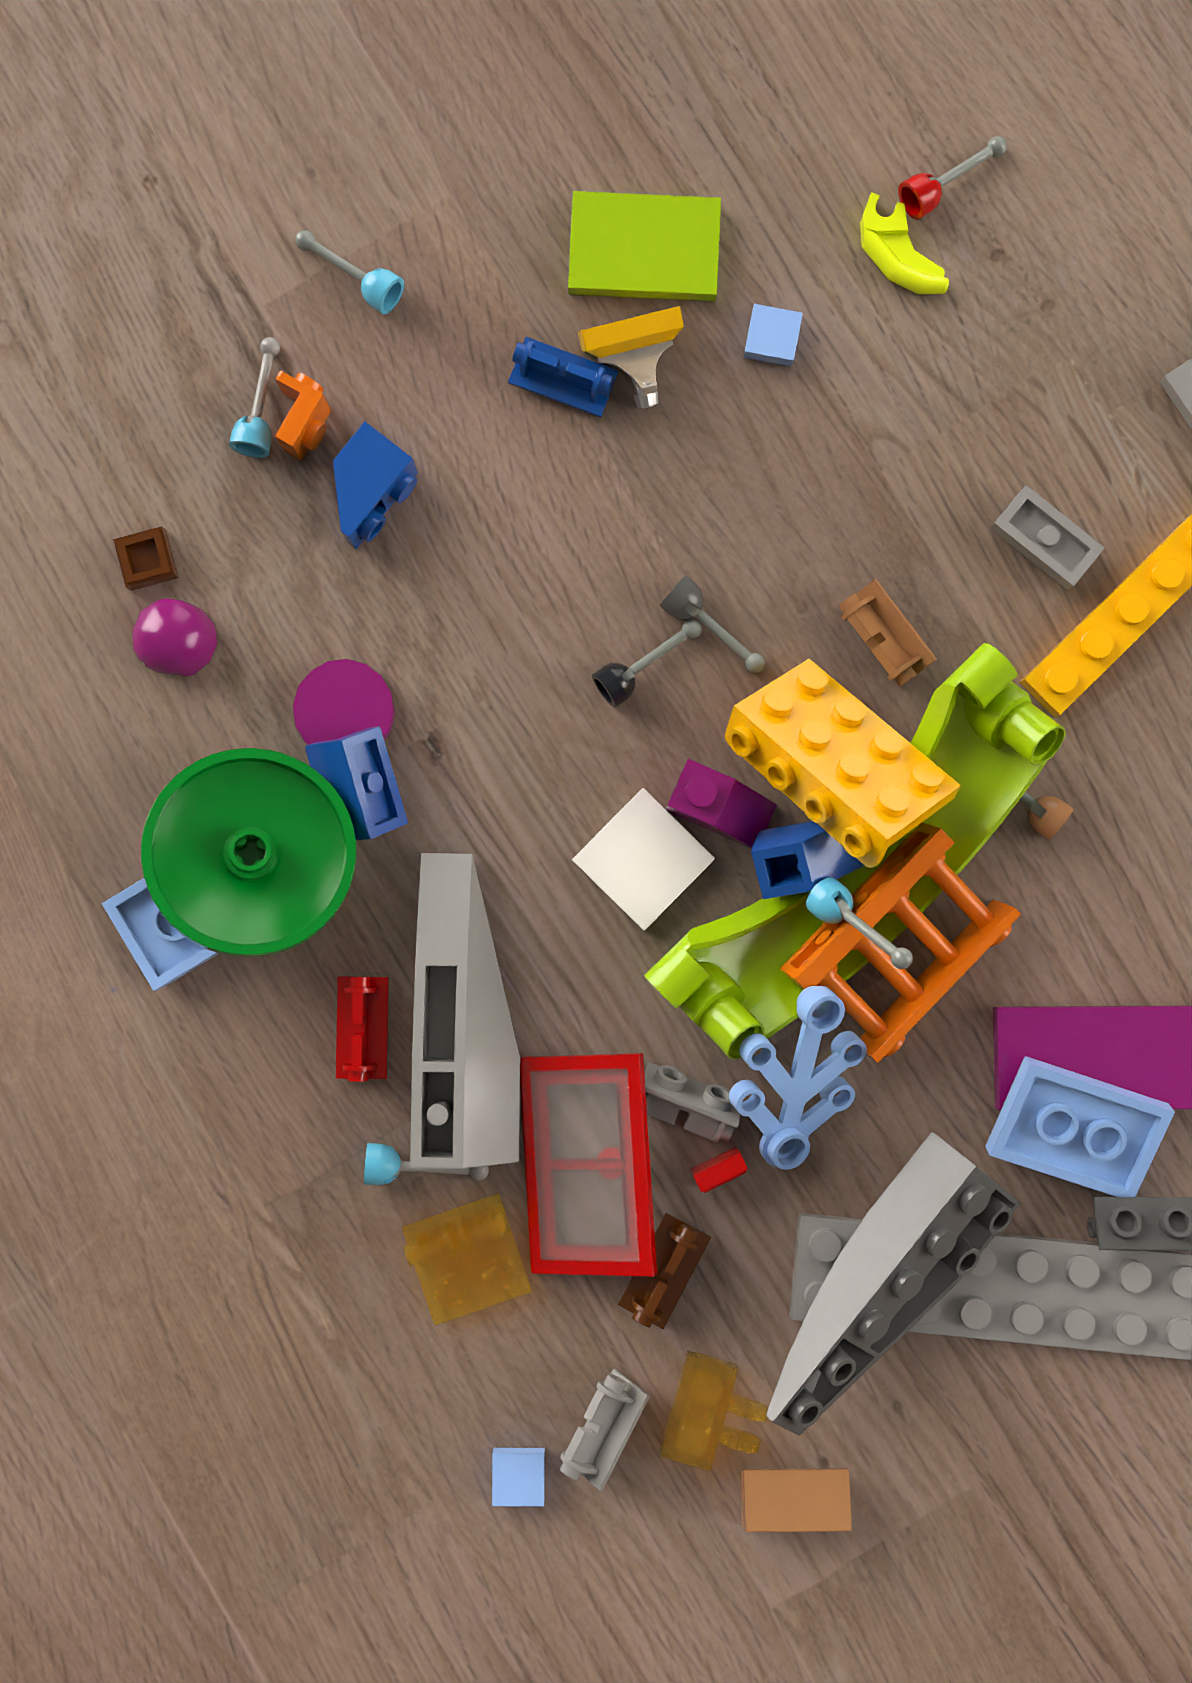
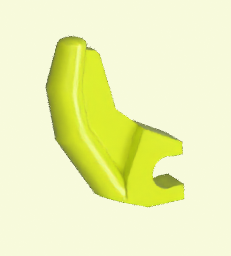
[860,192,949,294]

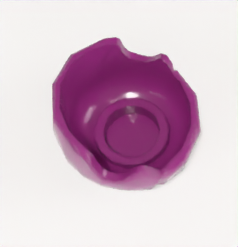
[132,598,217,677]

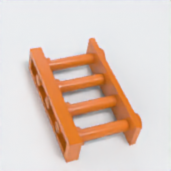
[780,823,1021,1063]

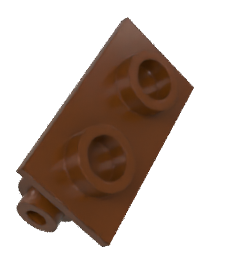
[618,1213,711,1329]

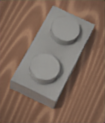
[990,485,1105,590]

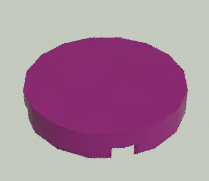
[293,659,396,745]

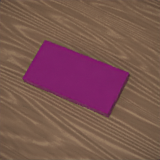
[993,1005,1192,1110]

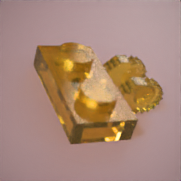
[660,1350,768,1471]

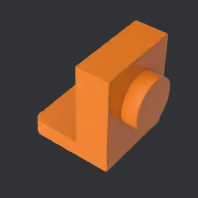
[275,371,331,461]

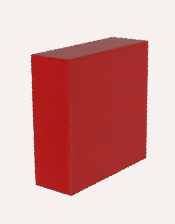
[690,1146,748,1193]

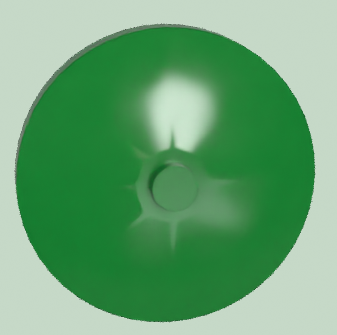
[141,748,356,958]

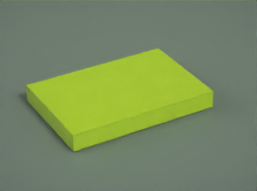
[568,191,721,301]

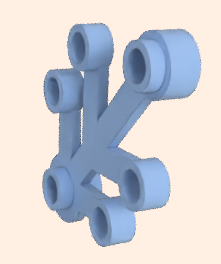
[729,986,867,1170]

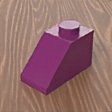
[665,758,777,849]

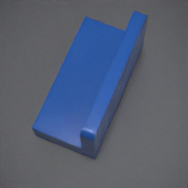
[305,726,408,840]

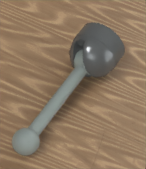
[659,575,765,673]

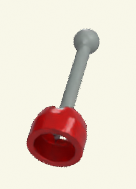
[898,136,1007,220]

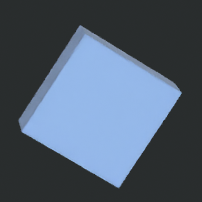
[743,304,803,367]
[492,1448,545,1506]

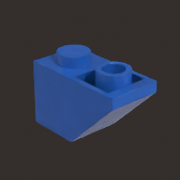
[333,421,418,549]
[751,821,865,899]

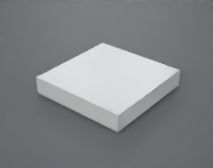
[572,788,715,931]

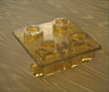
[402,1193,532,1326]

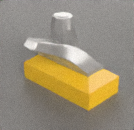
[577,306,684,409]

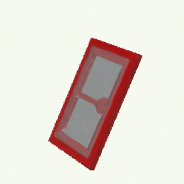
[520,1053,657,1277]

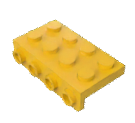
[724,659,961,868]

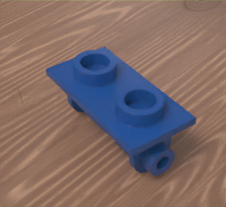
[508,337,619,418]

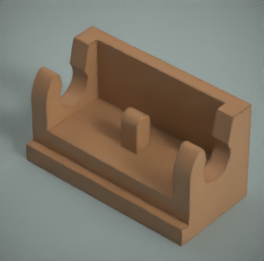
[741,1468,852,1532]

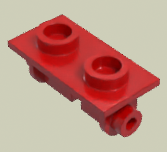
[336,976,389,1082]

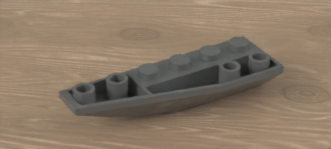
[766,1132,1020,1436]

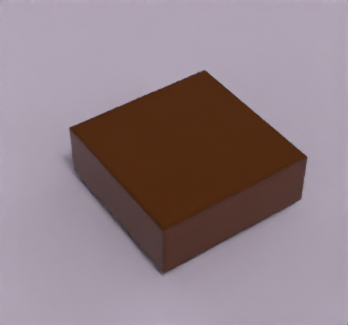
[113,526,179,591]

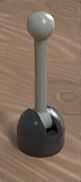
[592,619,702,708]

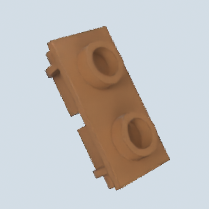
[839,579,937,688]

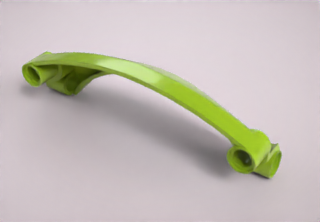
[644,643,1066,1060]

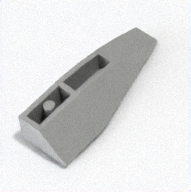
[410,853,521,1169]

